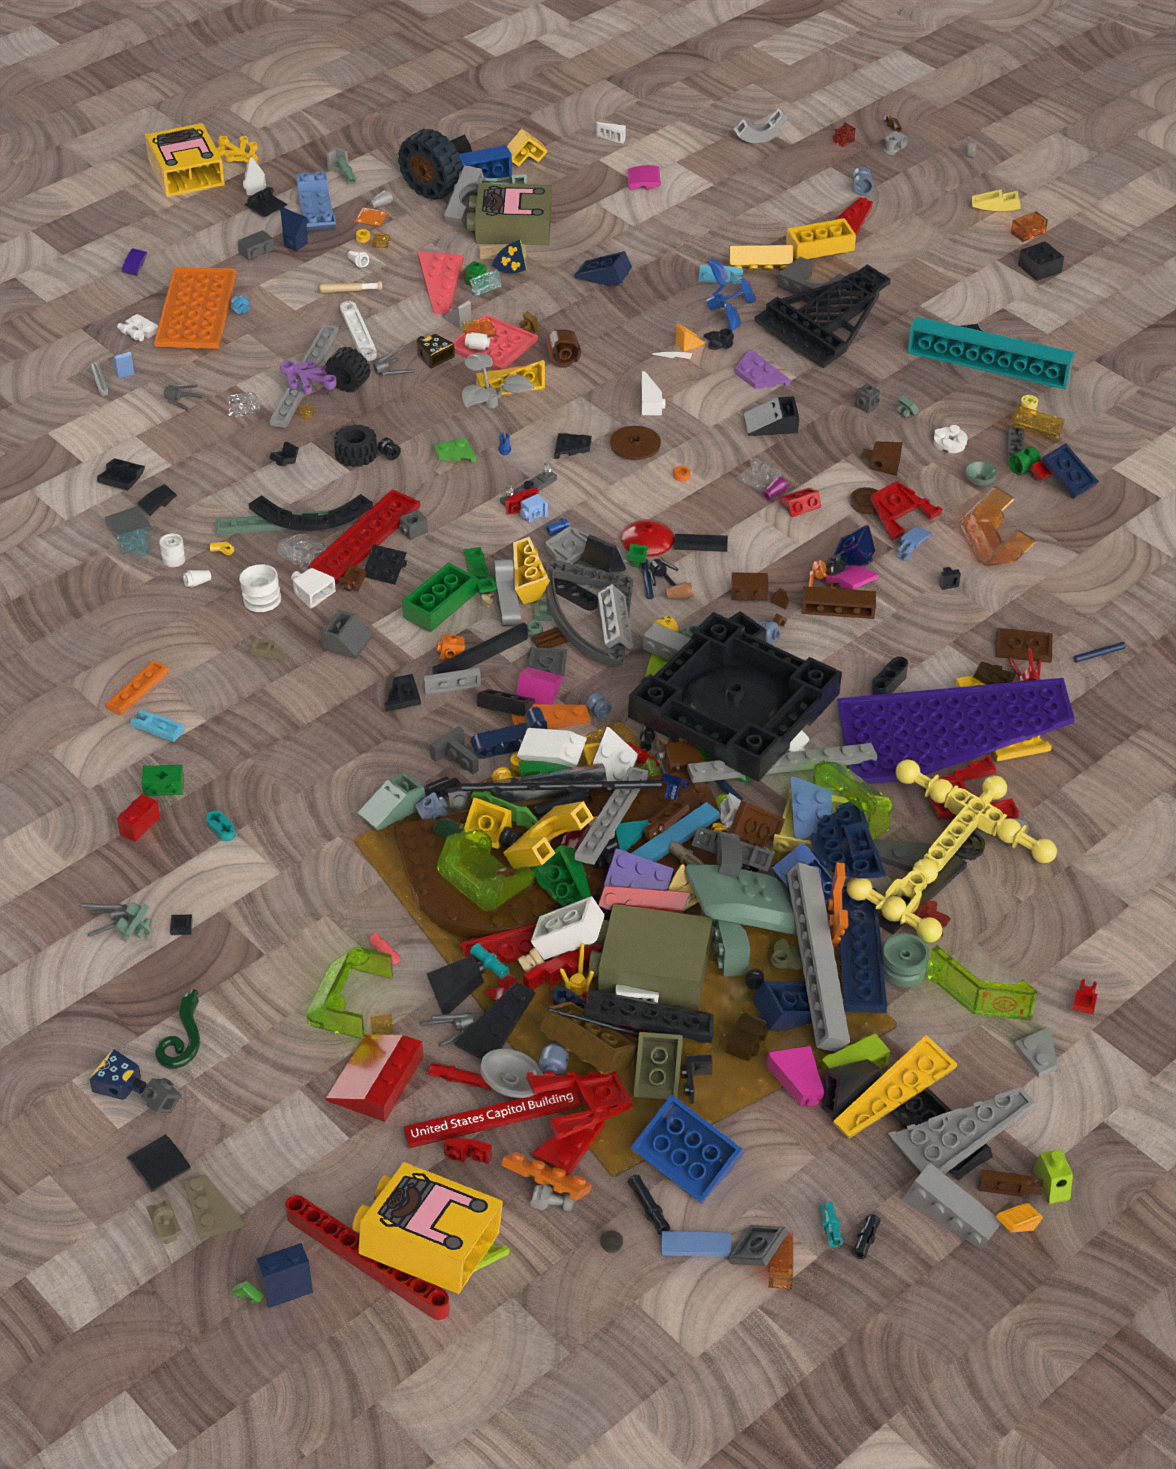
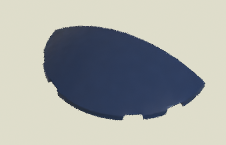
[812,798,886,879]

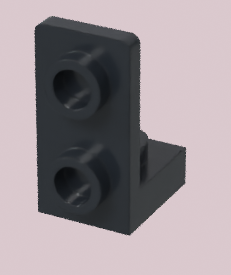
[681,1055,712,1104]

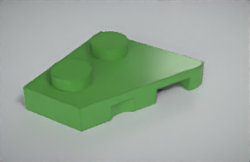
[434,437,476,462]

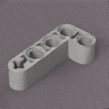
[494,559,521,626]

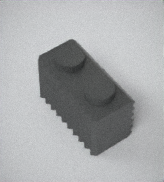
[237,230,275,260]

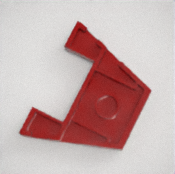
[870,481,943,541]

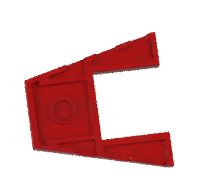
[923,755,1020,819]
[526,1072,632,1140]

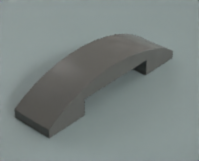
[692,826,775,872]

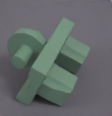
[114,902,152,942]

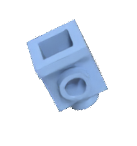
[520,494,548,522]

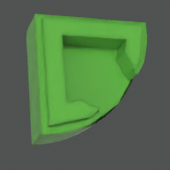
[231,1281,264,1303]

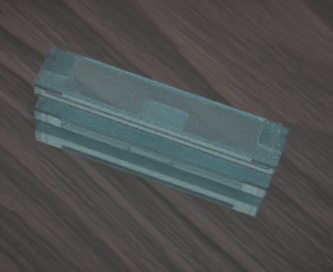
[469,270,502,296]

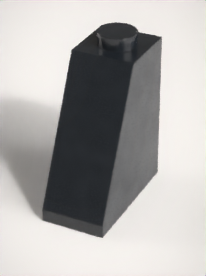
[427,955,485,1015]
[822,1059,881,1118]

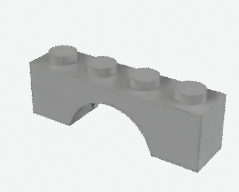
[444,165,484,228]

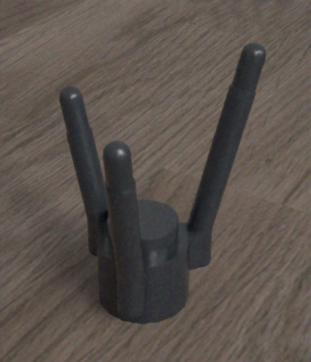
[648,557,679,586]

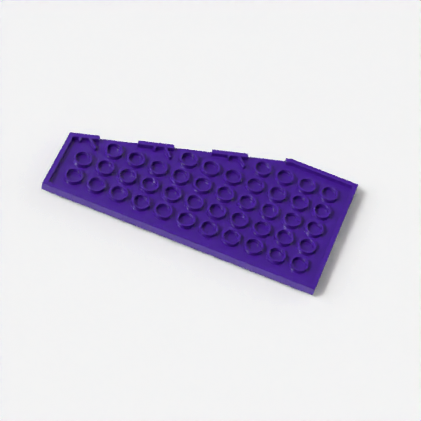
[837,678,1074,786]

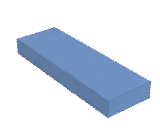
[662,1231,731,1257]

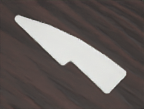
[652,352,692,359]

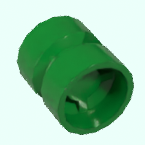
[1008,446,1041,475]

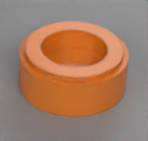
[673,466,690,481]

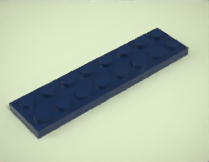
[839,886,887,1013]

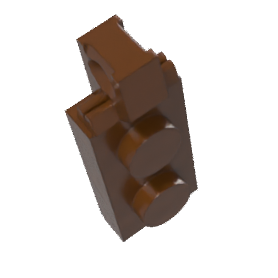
[643,800,690,840]
[978,1169,1043,1197]

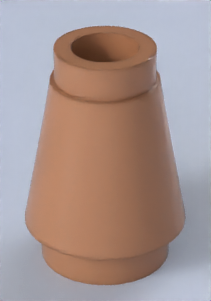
[666,581,693,599]

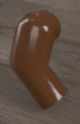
[884,115,902,132]

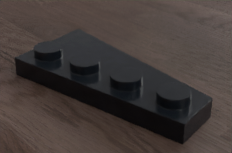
[454,982,535,1060]

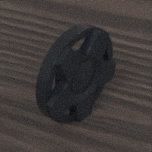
[955,831,985,861]

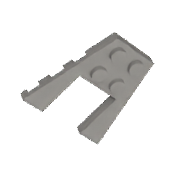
[545,526,630,590]

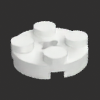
[933,425,968,453]

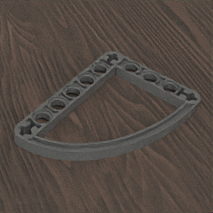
[545,560,633,667]

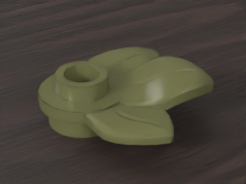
[770,939,803,970]

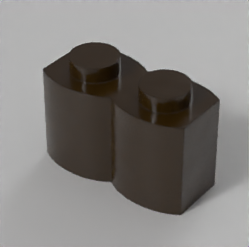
[725,1012,769,1062]

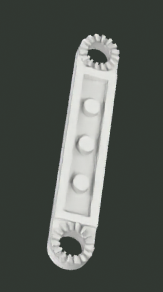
[340,301,377,361]

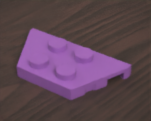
[735,349,791,389]

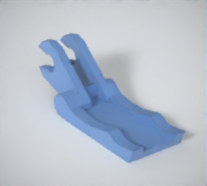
[896,526,932,561]

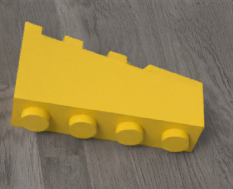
[729,245,793,270]
[476,360,545,395]
[513,537,550,605]

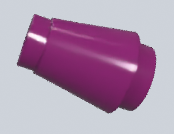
[763,477,788,500]

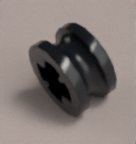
[745,969,765,989]

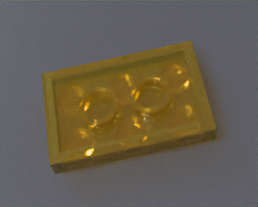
[1010,405,1065,439]

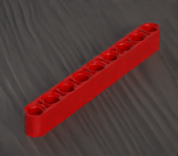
[285,1195,450,1320]

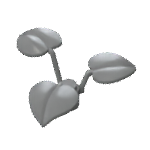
[462,353,534,408]

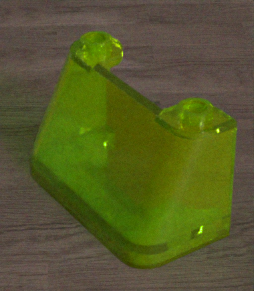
[437,829,536,911]

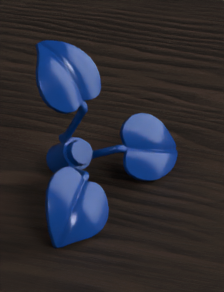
[706,260,756,331]

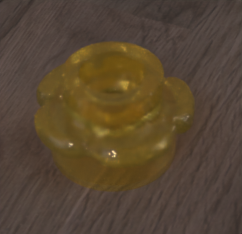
[298,404,315,419]

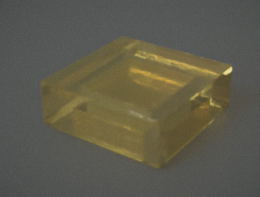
[370,1014,393,1035]

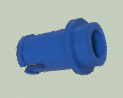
[498,433,511,455]
[546,518,570,536]

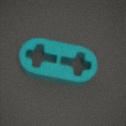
[206,811,236,842]

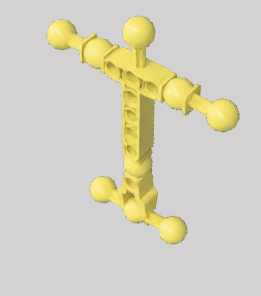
[847,759,1057,943]

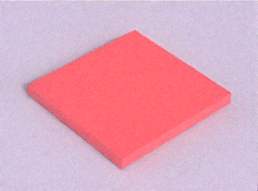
[453,314,538,370]

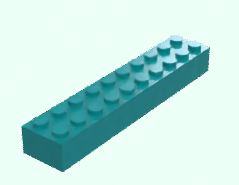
[907,316,1075,390]

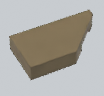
[250,638,285,660]

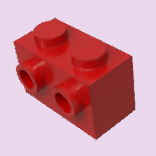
[117,794,160,842]

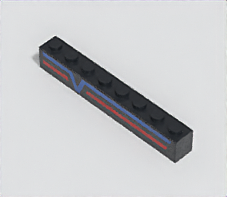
[447,763,607,812]

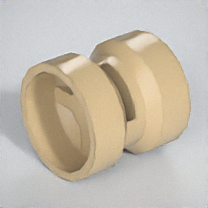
[518,948,545,973]

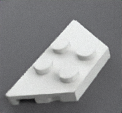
[592,727,638,781]

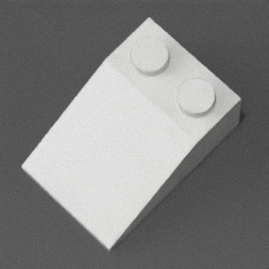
[516,728,587,768]

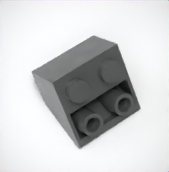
[321,610,373,659]

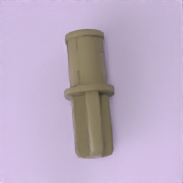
[668,841,704,865]

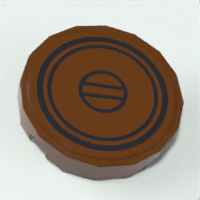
[850,487,878,514]

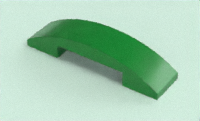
[463,547,497,593]

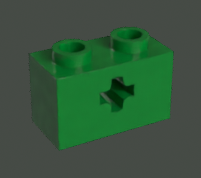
[141,764,184,796]

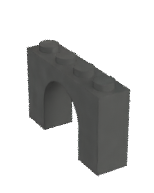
[778,257,847,306]

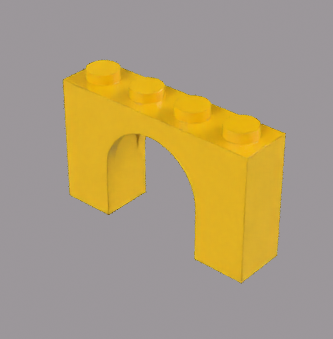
[503,801,593,869]

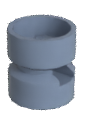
[852,167,873,195]

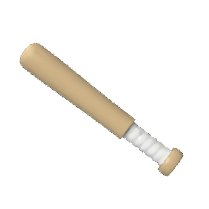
[319,281,382,293]

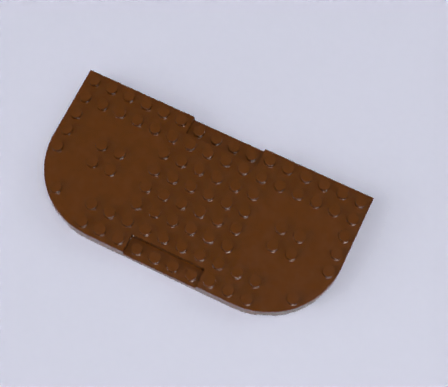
[395,770,727,939]

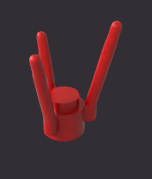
[1008,648,1041,682]

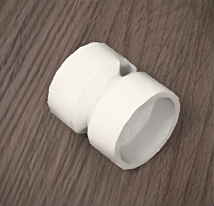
[159,533,185,567]

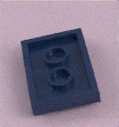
[1040,443,1099,499]

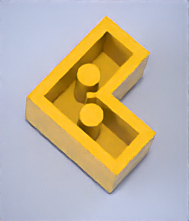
[507,129,548,166]

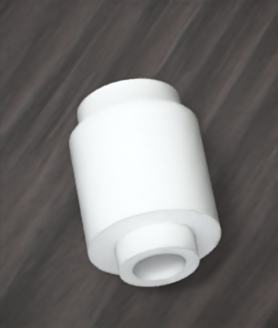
[465,332,490,351]

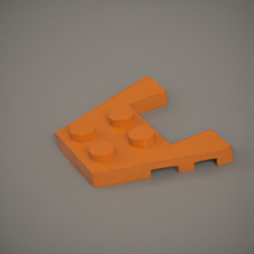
[827,863,848,950]

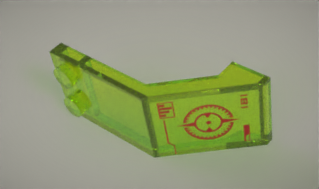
[927,945,1038,1021]

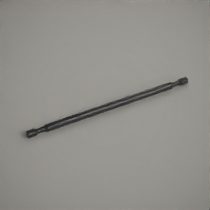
[547,1007,639,1037]

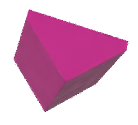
[516,667,564,704]

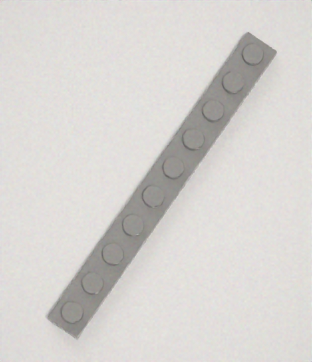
[270,324,339,428]
[687,743,877,783]

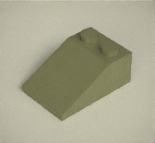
[634,1032,684,1100]

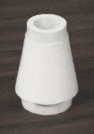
[347,250,369,268]
[183,570,211,588]

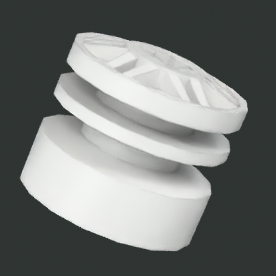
[239,564,281,612]

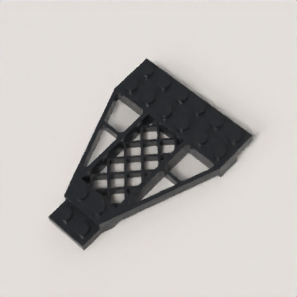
[755,264,891,368]

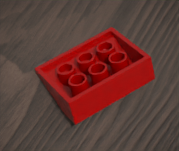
[326,1034,423,1122]

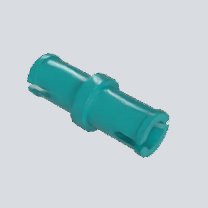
[470,943,509,979]
[819,1202,843,1247]

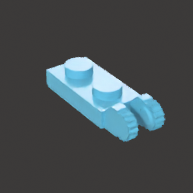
[699,265,743,284]
[130,710,184,742]

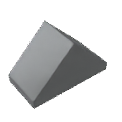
[443,301,471,328]

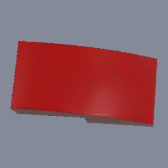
[506,488,539,515]
[444,1138,492,1164]

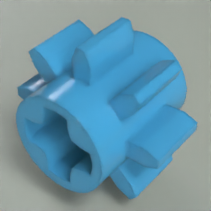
[231,294,251,314]

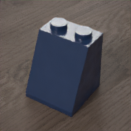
[254,1243,313,1308]

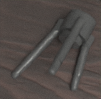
[373,346,415,376]
[164,384,204,411]
[79,903,128,937]
[420,1012,474,1047]

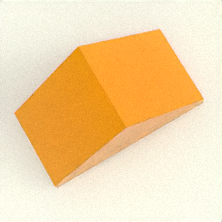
[675,323,705,352]

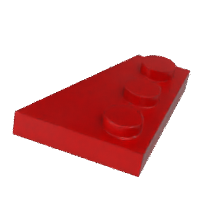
[531,1121,605,1175]

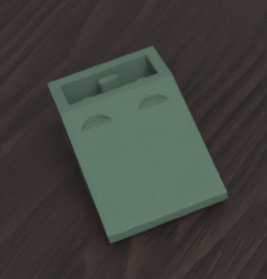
[358,772,426,830]
[711,918,750,977]

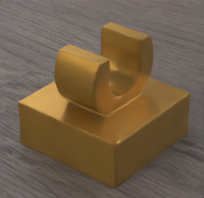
[519,311,540,333]

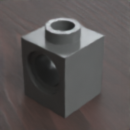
[399,509,428,540]

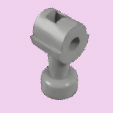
[530,1184,574,1212]

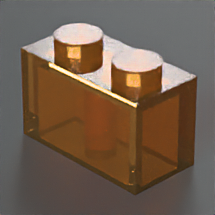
[1011,211,1048,242]

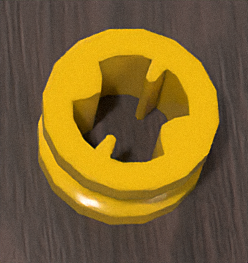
[356,229,370,243]

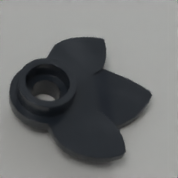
[704,328,734,350]

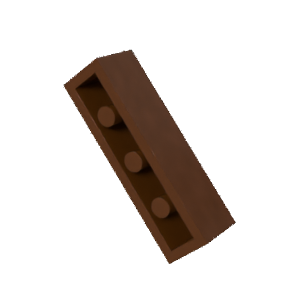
[802,586,876,619]

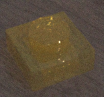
[372,233,391,248]

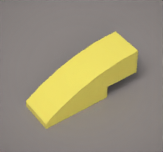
[972,189,1021,211]

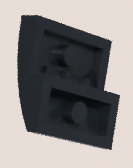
[97,458,145,490]
[127,1134,191,1193]

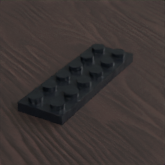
[584,989,714,1043]

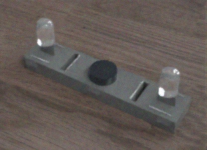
[500,462,557,506]

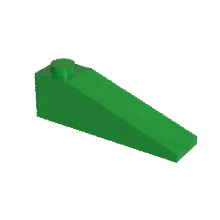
[532,845,591,907]

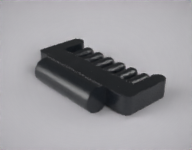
[424,776,461,798]

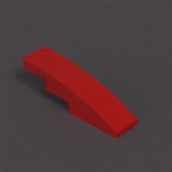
[523,944,603,990]

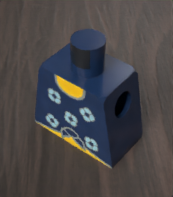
[89,1049,146,1100]

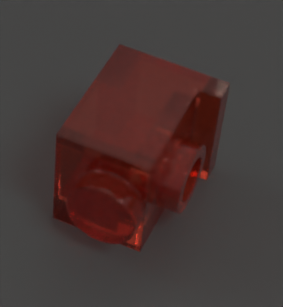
[833,123,856,147]

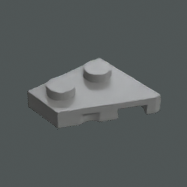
[1014,1027,1057,1078]

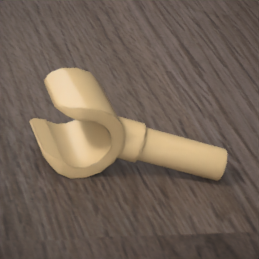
[481,591,496,608]

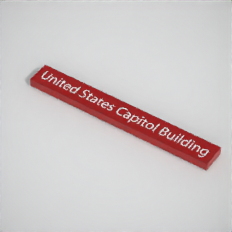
[404,1086,581,1149]

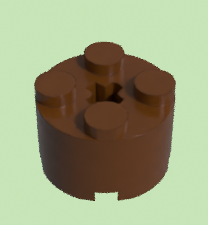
[546,329,581,368]

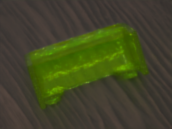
[813,760,892,840]
[306,947,393,1039]

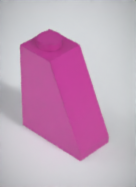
[765,1046,824,1106]

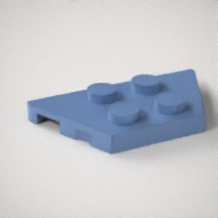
[790,776,833,840]

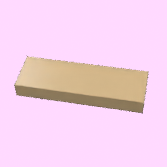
[480,244,526,259]

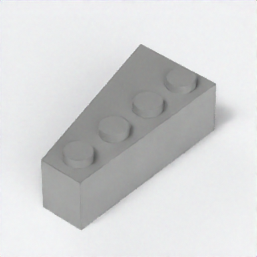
[902,1163,1001,1249]

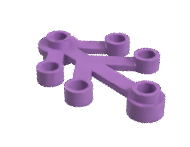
[280,360,337,394]

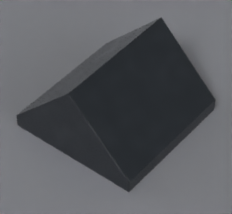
[582,534,626,573]

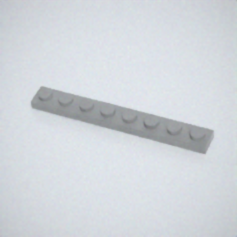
[575,766,648,864]

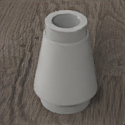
[370,190,393,209]

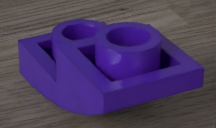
[122,248,147,276]

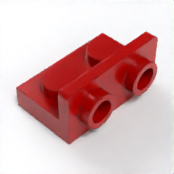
[779,488,821,517]

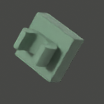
[897,395,919,418]
[534,599,553,622]

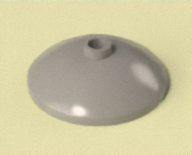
[480,1049,544,1098]

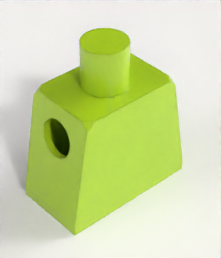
[1033,1149,1073,1204]

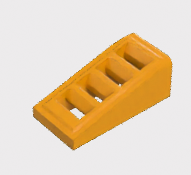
[996,1203,1043,1232]

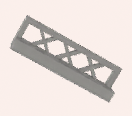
[598,584,633,649]

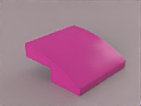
[628,165,661,190]
[825,565,878,589]

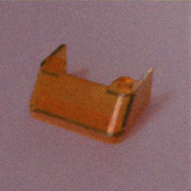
[960,486,1036,566]

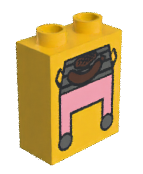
[145,123,225,197]
[353,1162,503,1294]

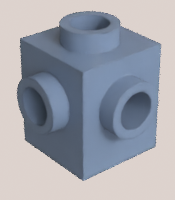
[415,792,450,820]

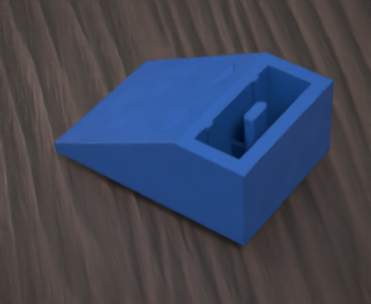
[772,842,843,904]

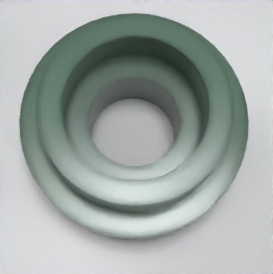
[527,620,543,637]

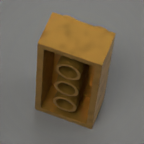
[539,1001,638,1074]

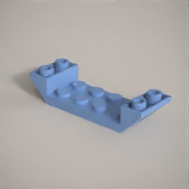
[296,171,336,231]

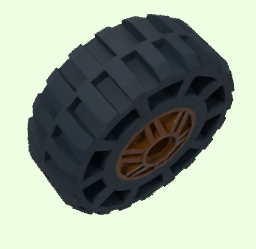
[398,129,463,200]

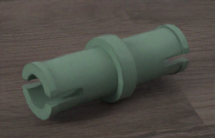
[336,157,357,185]

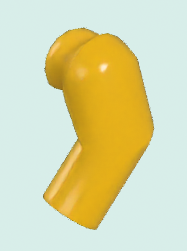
[209,541,234,555]

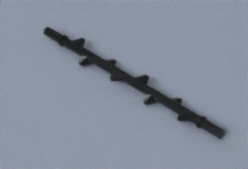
[461,777,662,795]

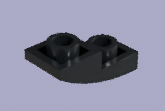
[137,484,177,516]

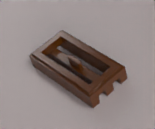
[532,627,569,648]

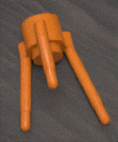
[808,560,835,588]

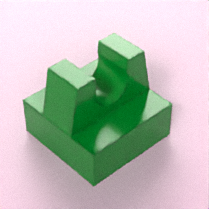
[628,544,648,568]

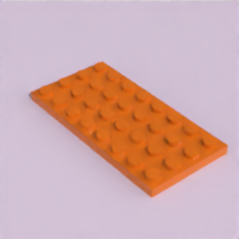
[154,267,237,349]

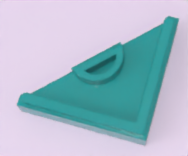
[615,820,649,851]

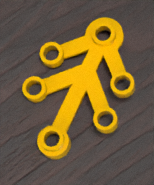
[216,136,258,165]

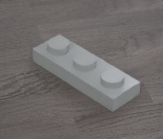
[424,668,481,695]

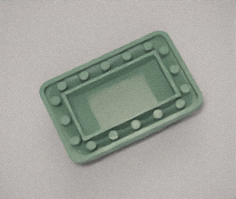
[685,864,797,935]

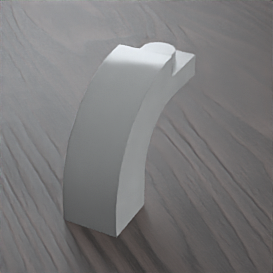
[734,108,788,143]

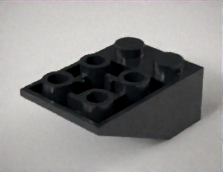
[743,396,799,436]

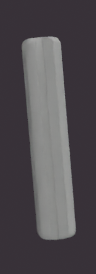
[91,362,109,396]

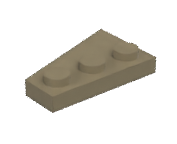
[183,1174,245,1240]

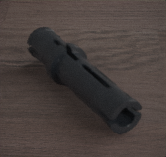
[627,1174,670,1235]

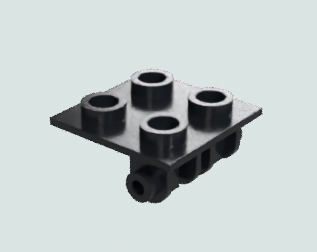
[245,187,287,217]
[364,544,407,585]

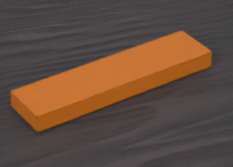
[105,660,169,716]

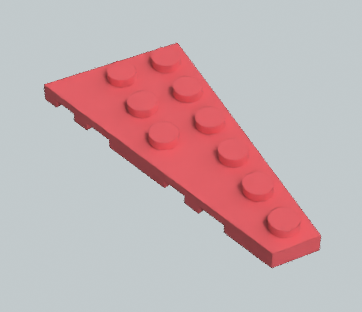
[418,252,464,314]

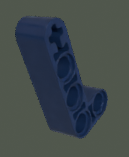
[470,707,547,759]

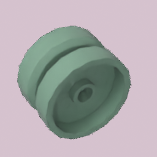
[883,934,929,988]

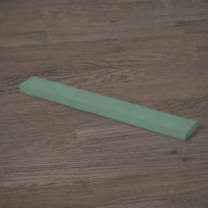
[216,510,358,535]

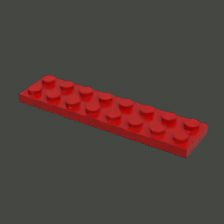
[308,489,421,584]

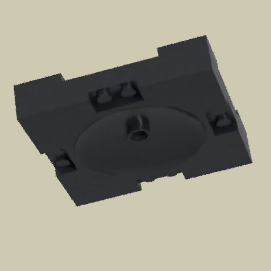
[628,612,842,782]

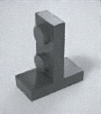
[430,726,479,774]

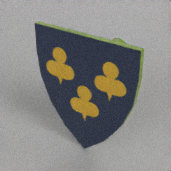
[492,240,527,274]

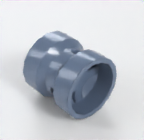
[586,693,612,719]

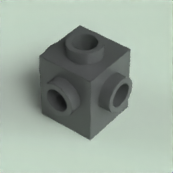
[855,383,880,413]
[141,1078,182,1113]

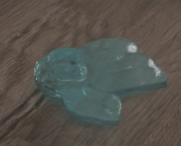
[117,529,150,557]

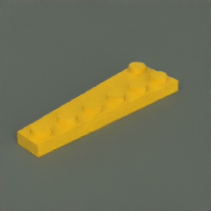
[833,1035,957,1139]

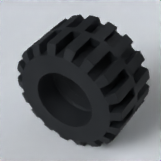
[325,346,371,392]
[334,424,378,467]

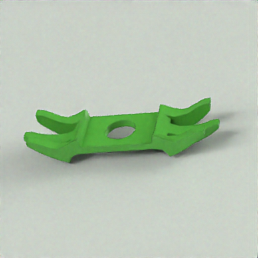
[471,791,538,830]

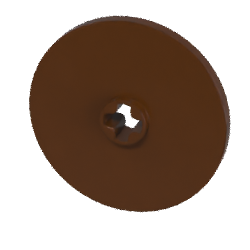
[610,426,661,460]

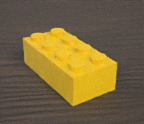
[786,218,856,259]

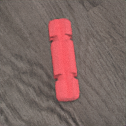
[369,933,400,965]

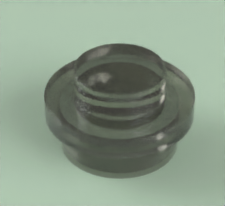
[600,1230,623,1253]

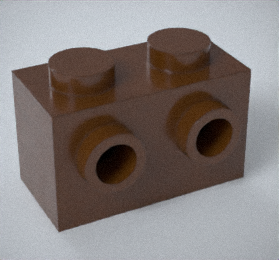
[731,572,769,601]

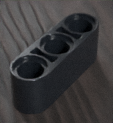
[870,656,908,695]

